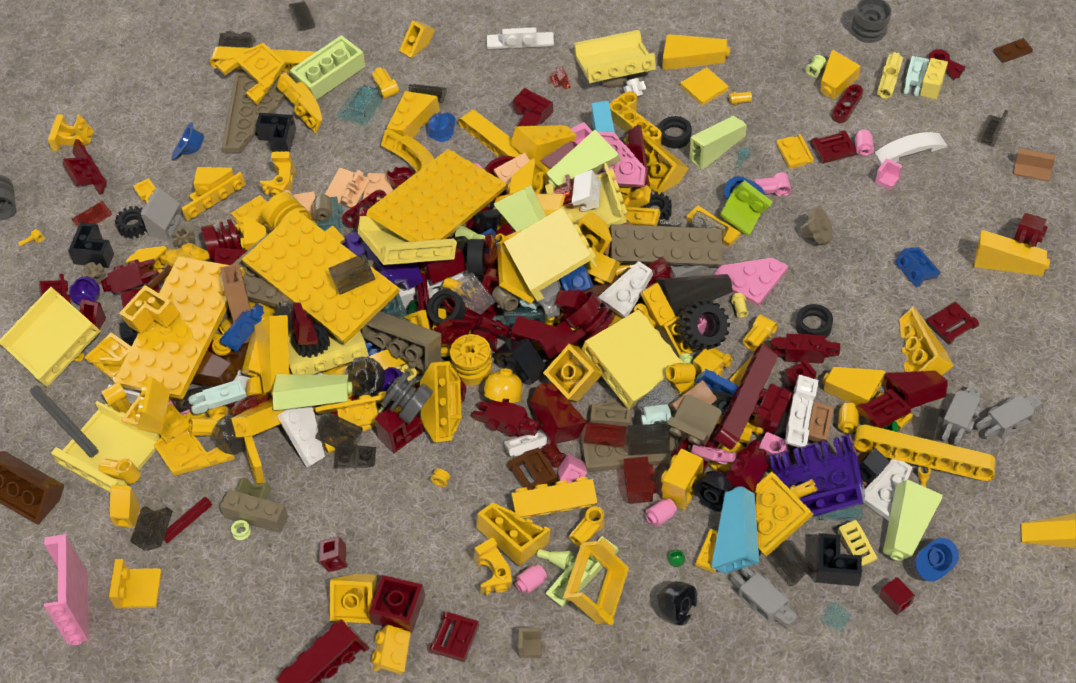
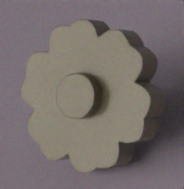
[801,208,833,245]

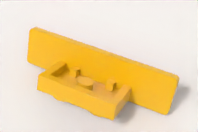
[182,172,246,221]
[315,391,387,430]

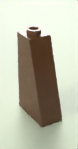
[191,351,238,387]

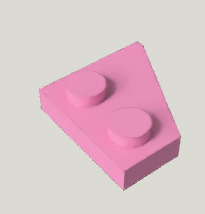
[691,445,737,464]

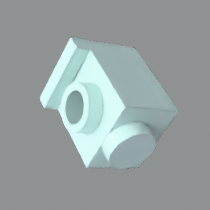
[641,404,671,432]

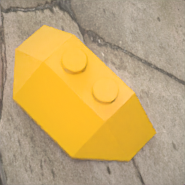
[420,361,462,442]

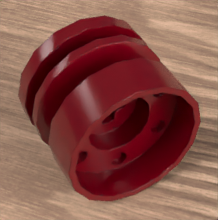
[201,219,242,262]
[563,291,615,341]

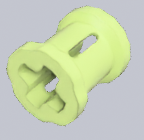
[805,55,827,78]

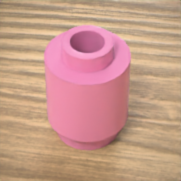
[855,130,874,156]
[646,498,677,527]
[515,564,547,594]

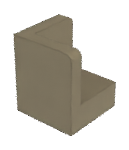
[518,628,541,658]

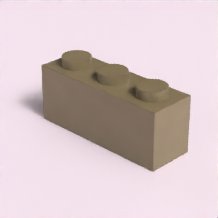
[220,490,288,533]

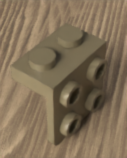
[667,395,722,447]

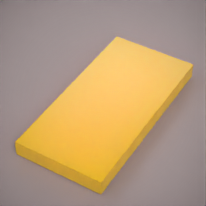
[497,243,535,304]

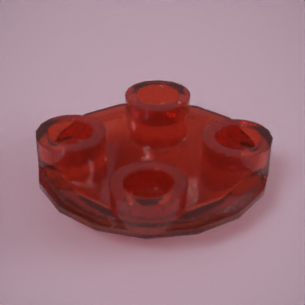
[485,232,497,268]
[231,393,270,414]

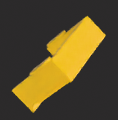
[563,538,629,625]

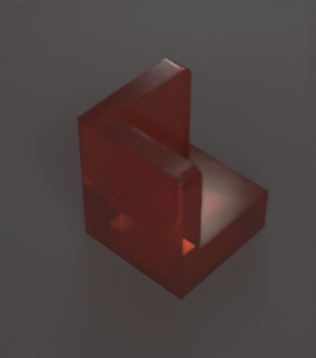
[554,174,574,206]

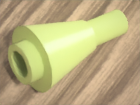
[455,226,485,244]
[537,549,576,570]

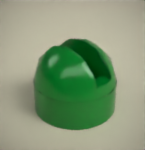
[668,549,685,567]

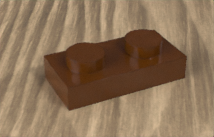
[993,38,1033,63]

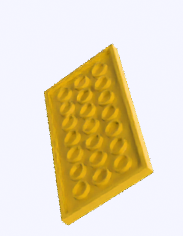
[367,149,507,242]
[241,210,400,344]
[113,257,245,400]

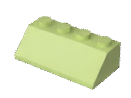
[290,35,365,100]

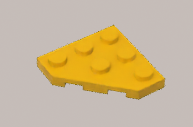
[755,472,813,557]

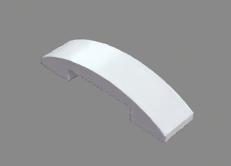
[875,132,947,165]
[785,375,819,448]

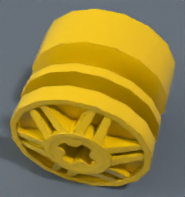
[262,192,312,229]
[450,334,493,386]

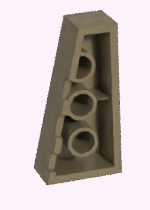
[362,311,441,374]

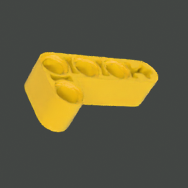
[610,91,662,145]

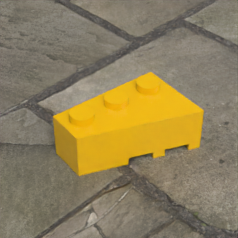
[387,91,440,138]
[511,125,577,162]
[477,502,551,566]

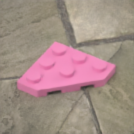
[596,132,646,187]
[711,258,788,307]

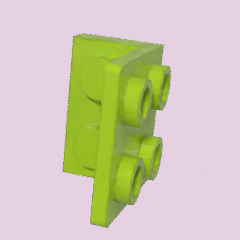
[720,180,773,236]

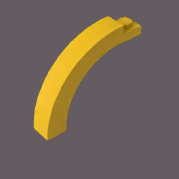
[381,129,434,173]

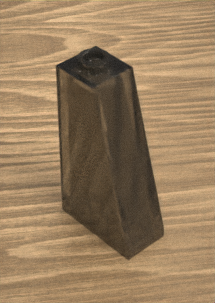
[656,273,733,316]

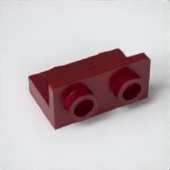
[291,302,318,345]

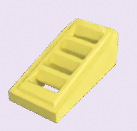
[837,520,877,567]

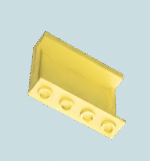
[574,30,656,83]
[545,163,628,229]
[504,207,597,302]
[358,216,457,265]
[0,287,101,387]
[581,310,684,410]
[288,316,369,375]
[51,401,160,493]

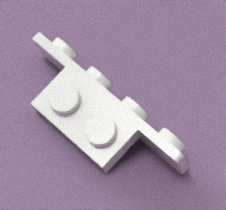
[487,27,554,49]

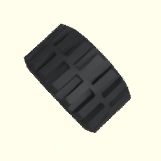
[676,300,730,350]

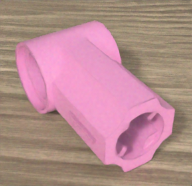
[754,173,791,196]

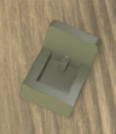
[236,478,272,500]

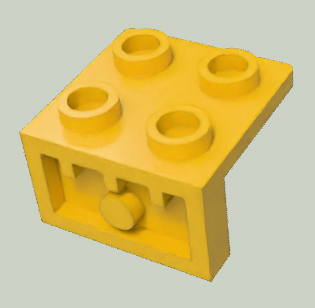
[109,559,162,609]

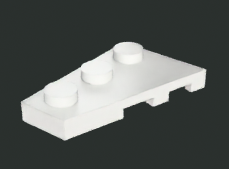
[598,261,653,318]
[277,406,325,467]
[864,459,912,521]

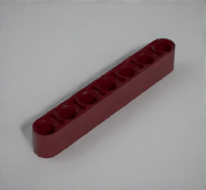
[713,343,779,450]

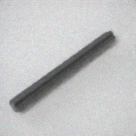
[30,385,99,457]

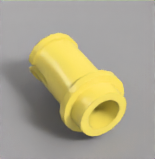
[731,293,749,318]

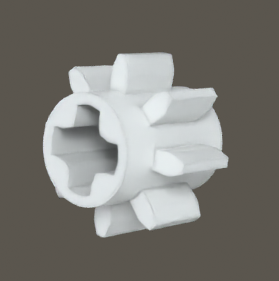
[623,78,646,96]

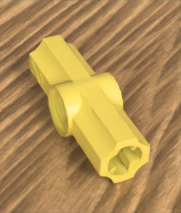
[877,52,903,99]

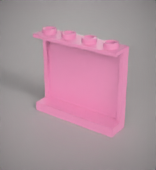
[44,534,89,645]

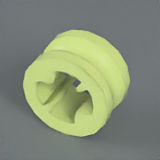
[231,520,251,540]

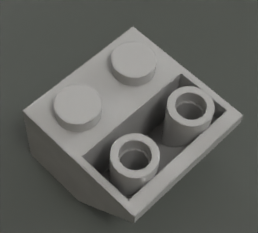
[141,187,183,241]

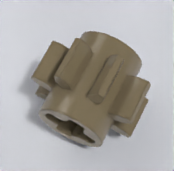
[172,227,195,248]
[81,262,106,284]

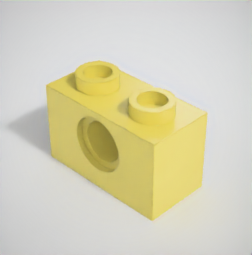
[920,58,948,99]

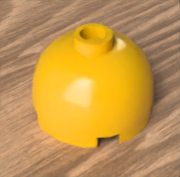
[483,368,523,403]

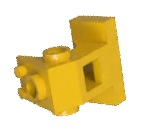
[48,114,94,151]
[260,152,296,196]
[474,537,512,596]

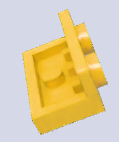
[371,625,411,674]

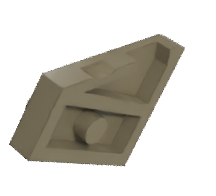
[590,399,632,428]

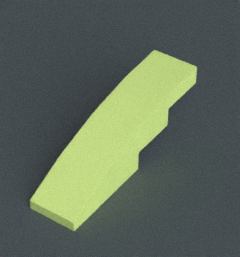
[546,536,619,607]

